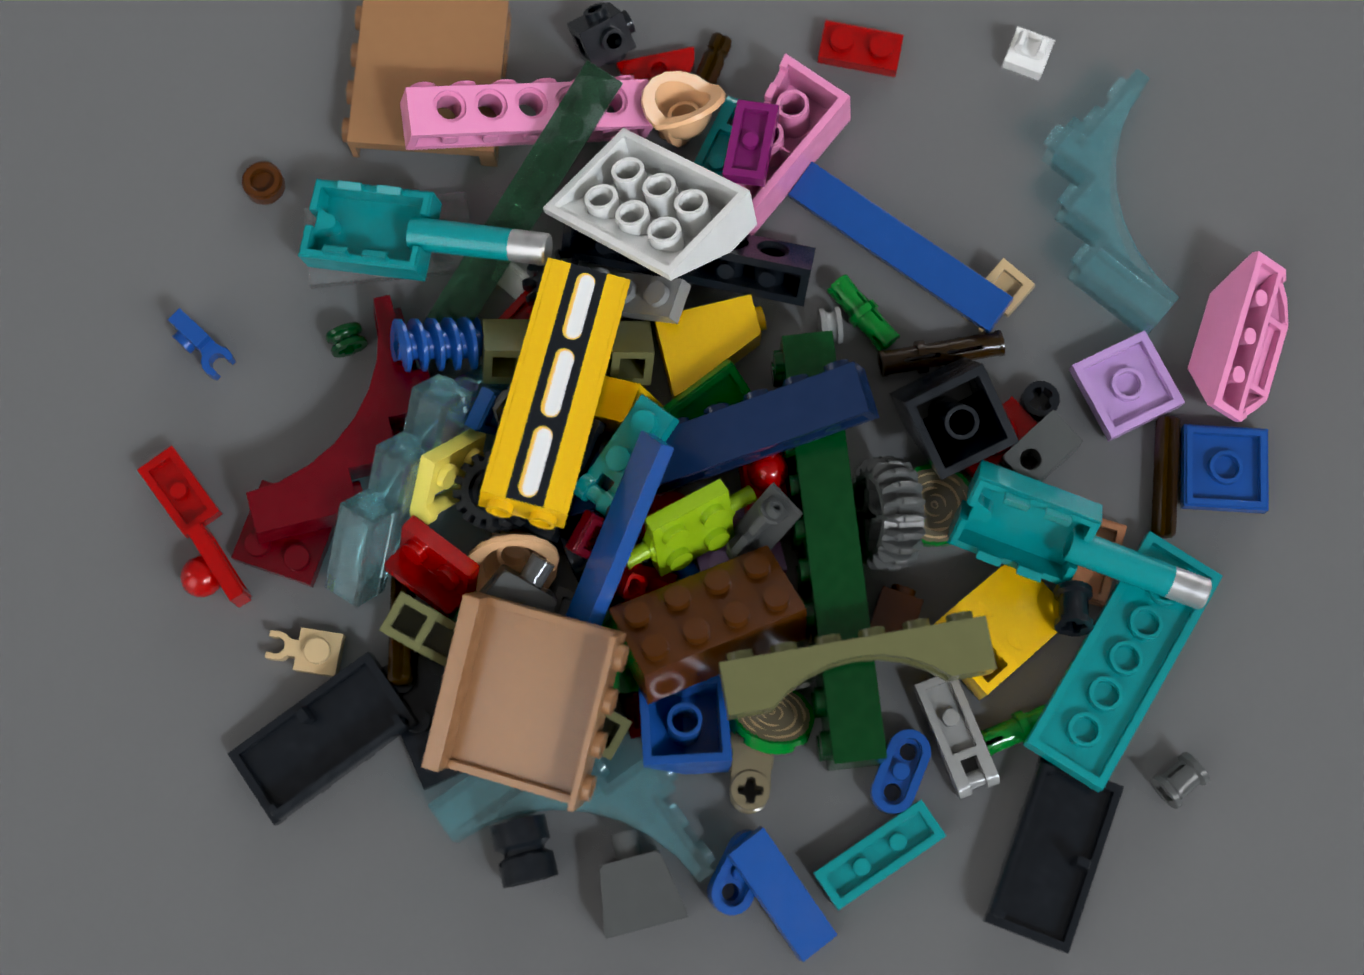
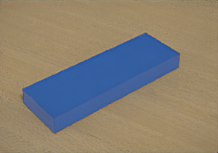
[725,826,837,962]

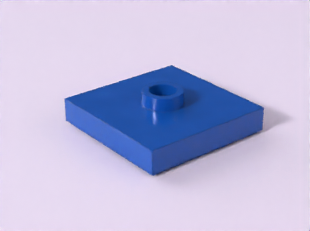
[1180,424,1269,514]

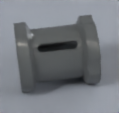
[1150,752,1210,809]

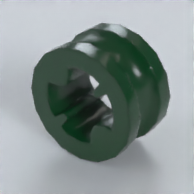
[325,322,368,358]

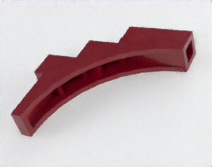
[246,295,443,545]

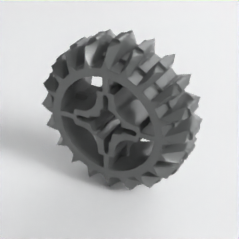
[852,456,927,572]

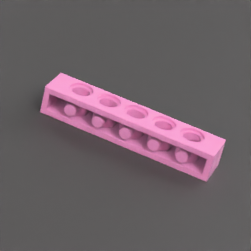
[400,75,653,150]

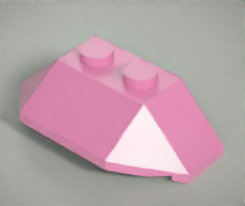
[1187,251,1289,422]

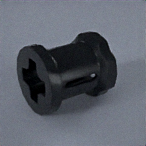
[1054,580,1094,637]

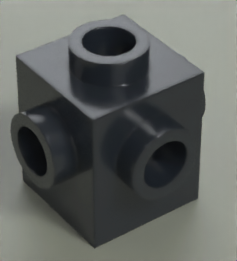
[567,2,637,69]

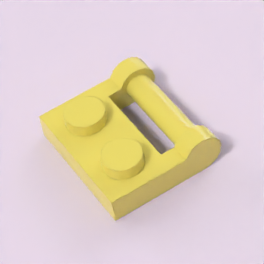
[410,428,487,525]

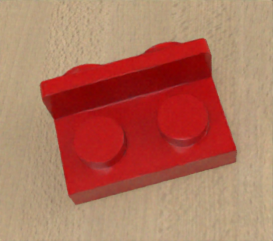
[384,515,480,617]

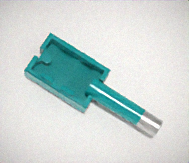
[298,179,553,282]
[947,460,1212,610]

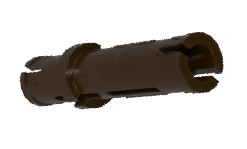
[877,330,1005,377]

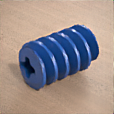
[390,317,483,372]

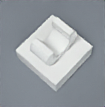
[1002,26,1055,81]

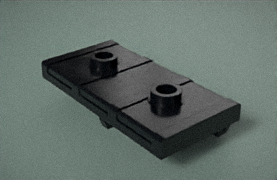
[227,652,419,825]
[983,756,1124,954]

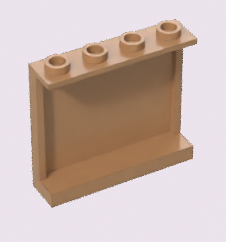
[342,0,512,167]
[421,591,629,812]

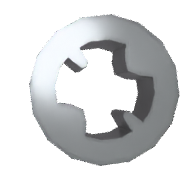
[817,306,843,344]

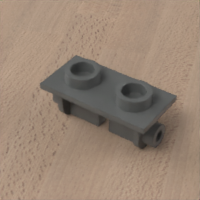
[726,482,803,560]

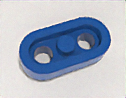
[870,729,931,814]
[707,829,755,915]

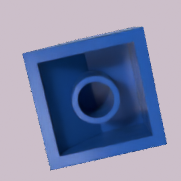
[638,675,732,775]

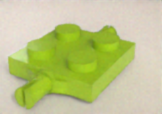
[626,479,757,577]

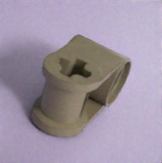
[729,730,774,815]

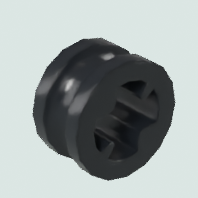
[1019,381,1060,422]

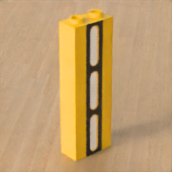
[478,257,631,529]

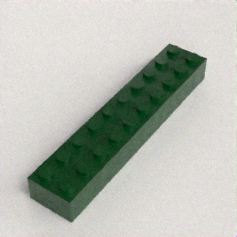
[771,330,887,771]

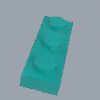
[812,799,946,911]

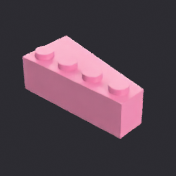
[736,53,851,235]

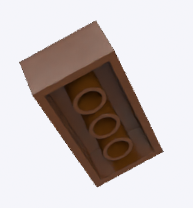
[609,545,807,704]

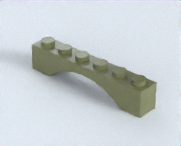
[379,592,632,761]
[718,611,997,720]

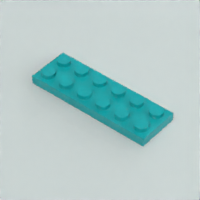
[1023,531,1223,792]

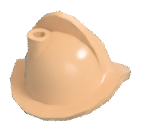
[641,71,726,148]
[468,528,560,592]

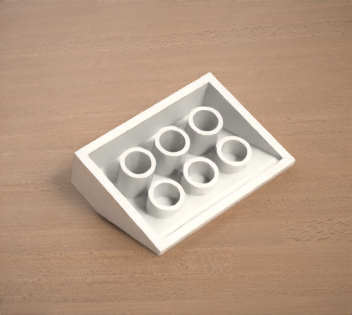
[543,128,757,281]

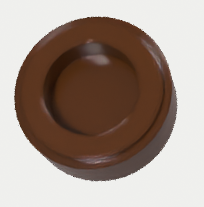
[242,162,285,205]

